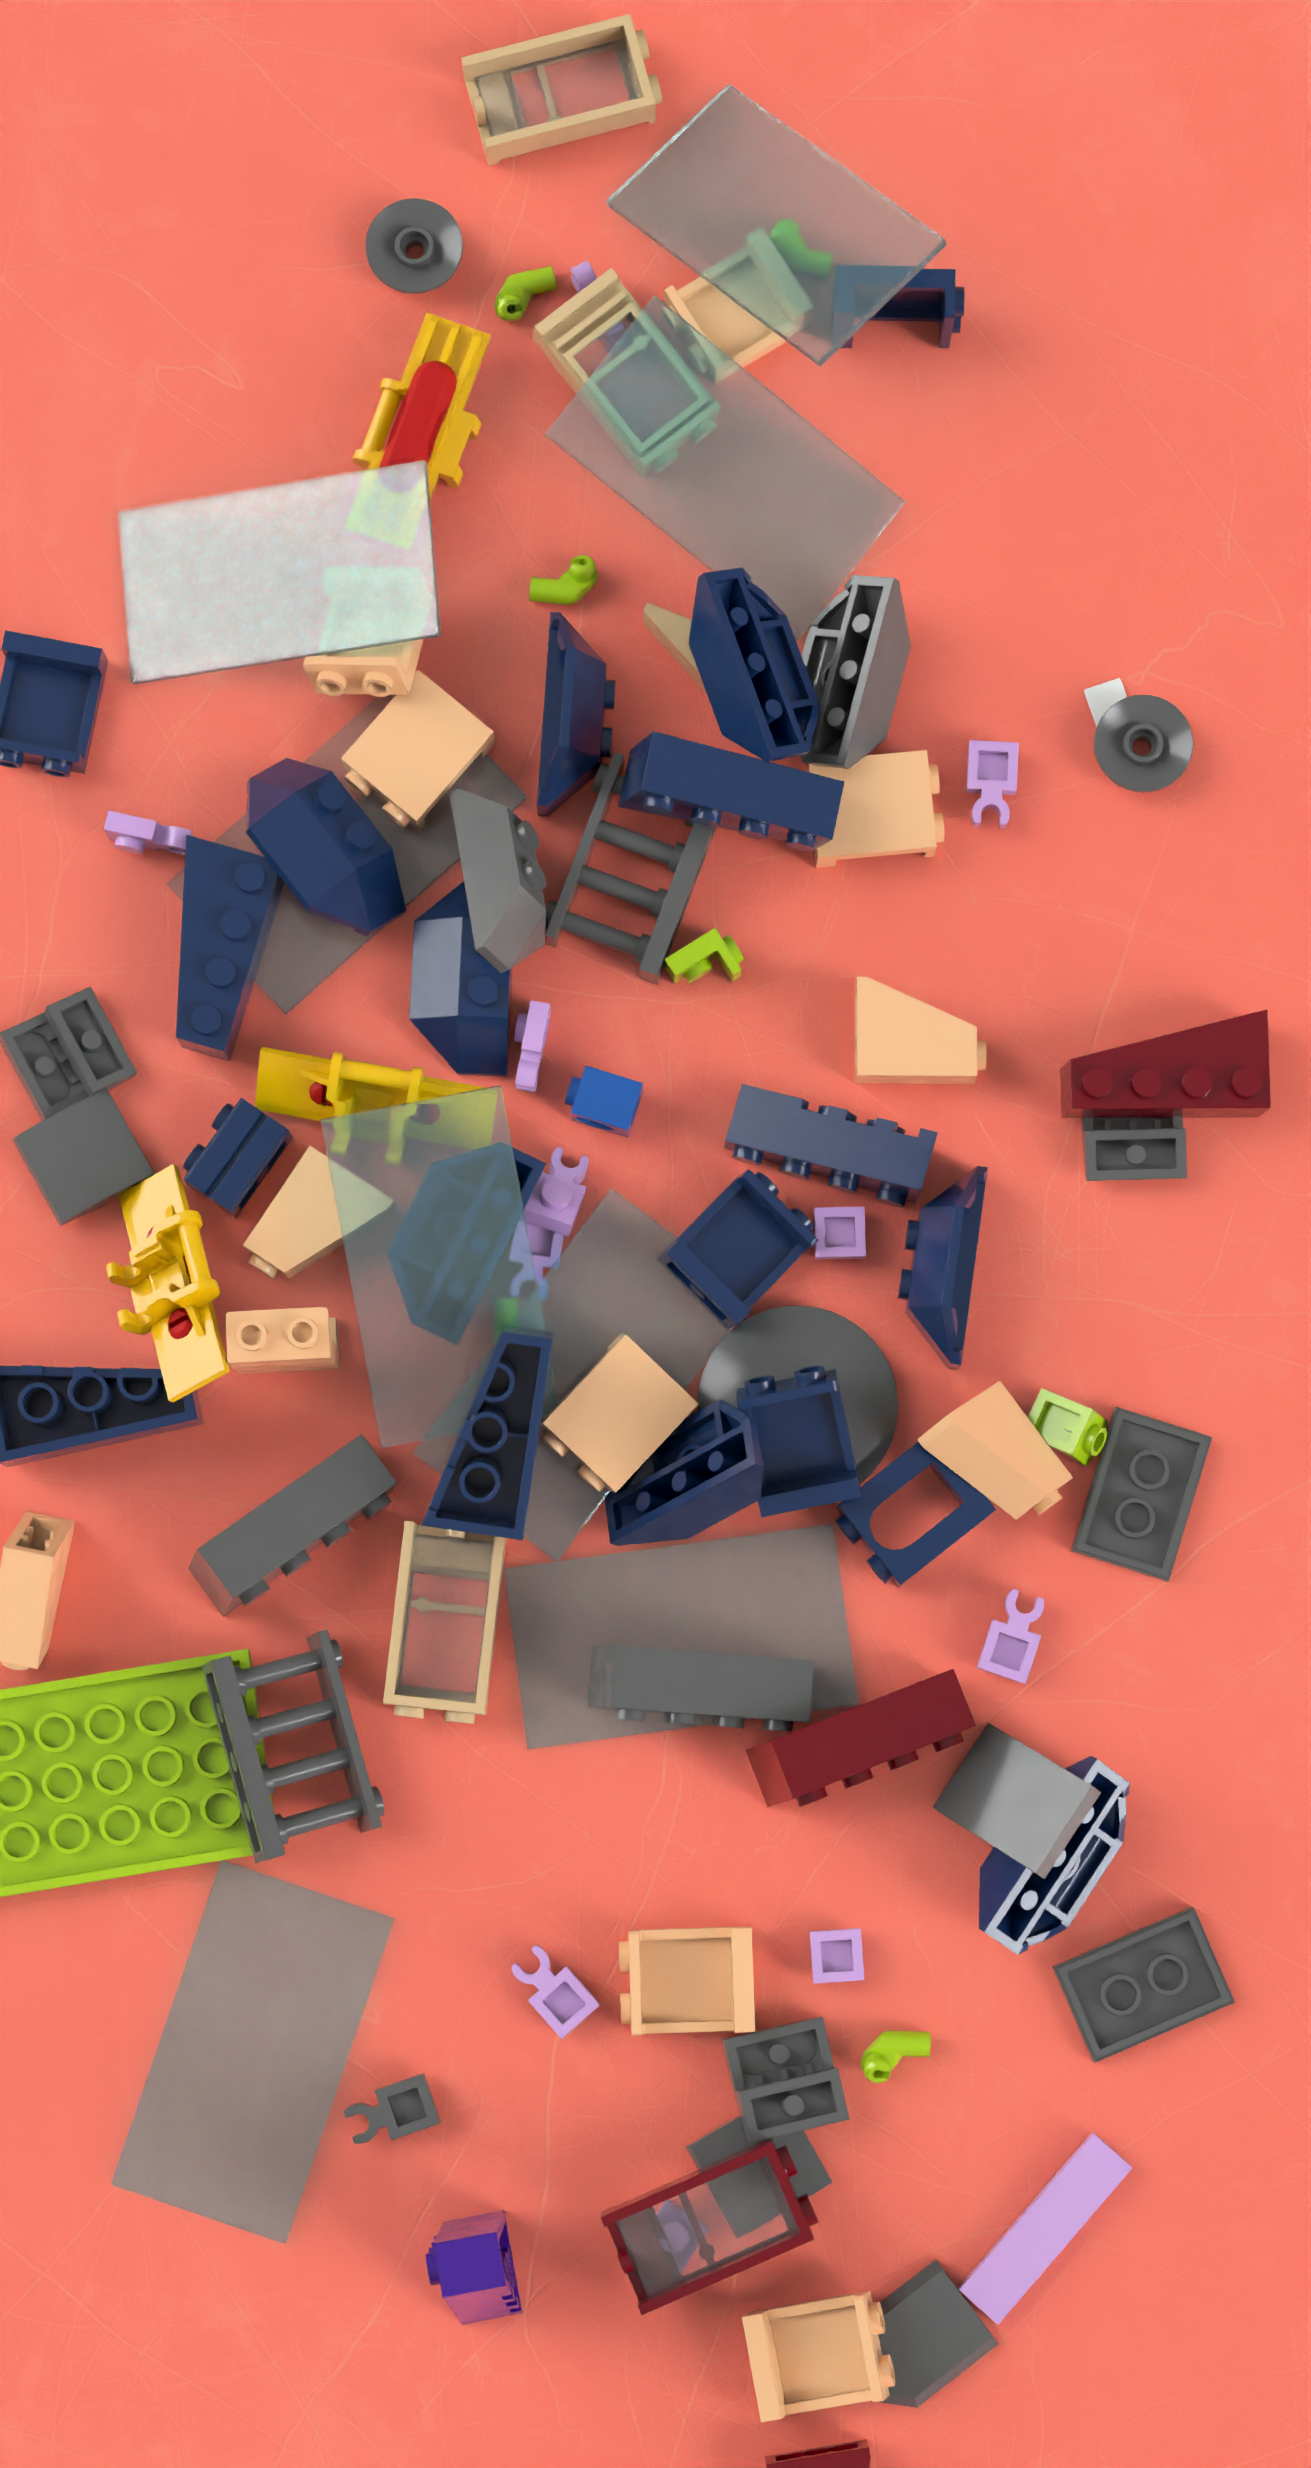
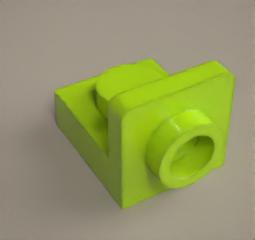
[664,928,744,984]
[1028,1388,1108,1466]

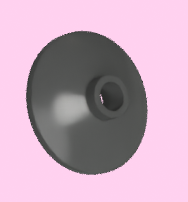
[366,198,463,294]
[1094,695,1193,793]

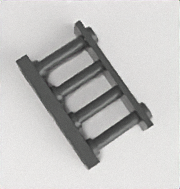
[545,752,717,985]
[201,1629,384,1863]

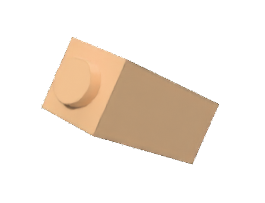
[855,977,986,1084]
[243,1146,396,1279]
[917,1381,1073,1520]
[0,1511,75,1670]

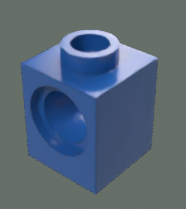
[565,1066,643,1138]

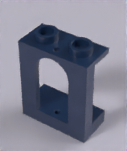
[835,1442,996,1587]

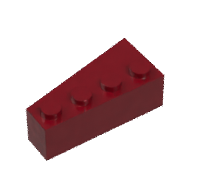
[1060,1009,1271,1118]
[745,1669,976,1807]

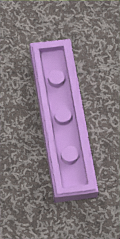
[958,2132,1132,2325]

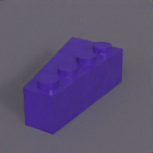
[426,2210,522,2325]

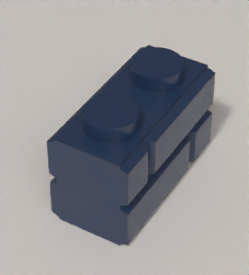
[183,1098,293,1218]

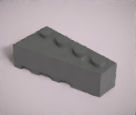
[188,1434,397,1617]
[588,1645,814,1732]

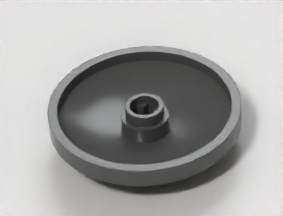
[697,1306,898,1484]

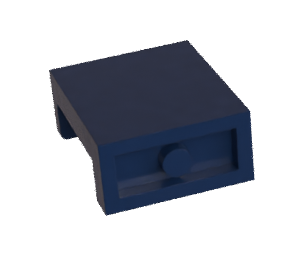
[832,267,965,348]
[0,630,108,778]
[657,1169,819,1329]
[736,1365,861,1517]

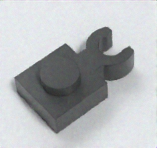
[344,2073,441,2144]

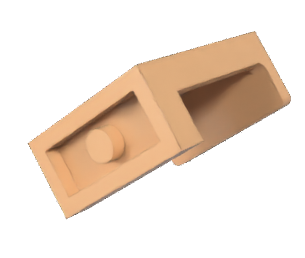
[660,230,815,385]
[303,568,434,697]
[341,670,496,831]
[807,750,944,868]
[226,1307,339,1374]
[540,1334,699,1493]
[619,1926,755,2036]
[742,2291,895,2422]

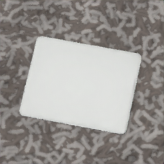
[1084,678,1127,727]

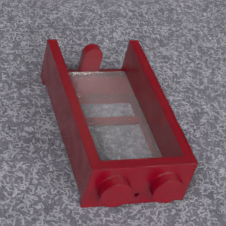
[600,2138,819,2315]

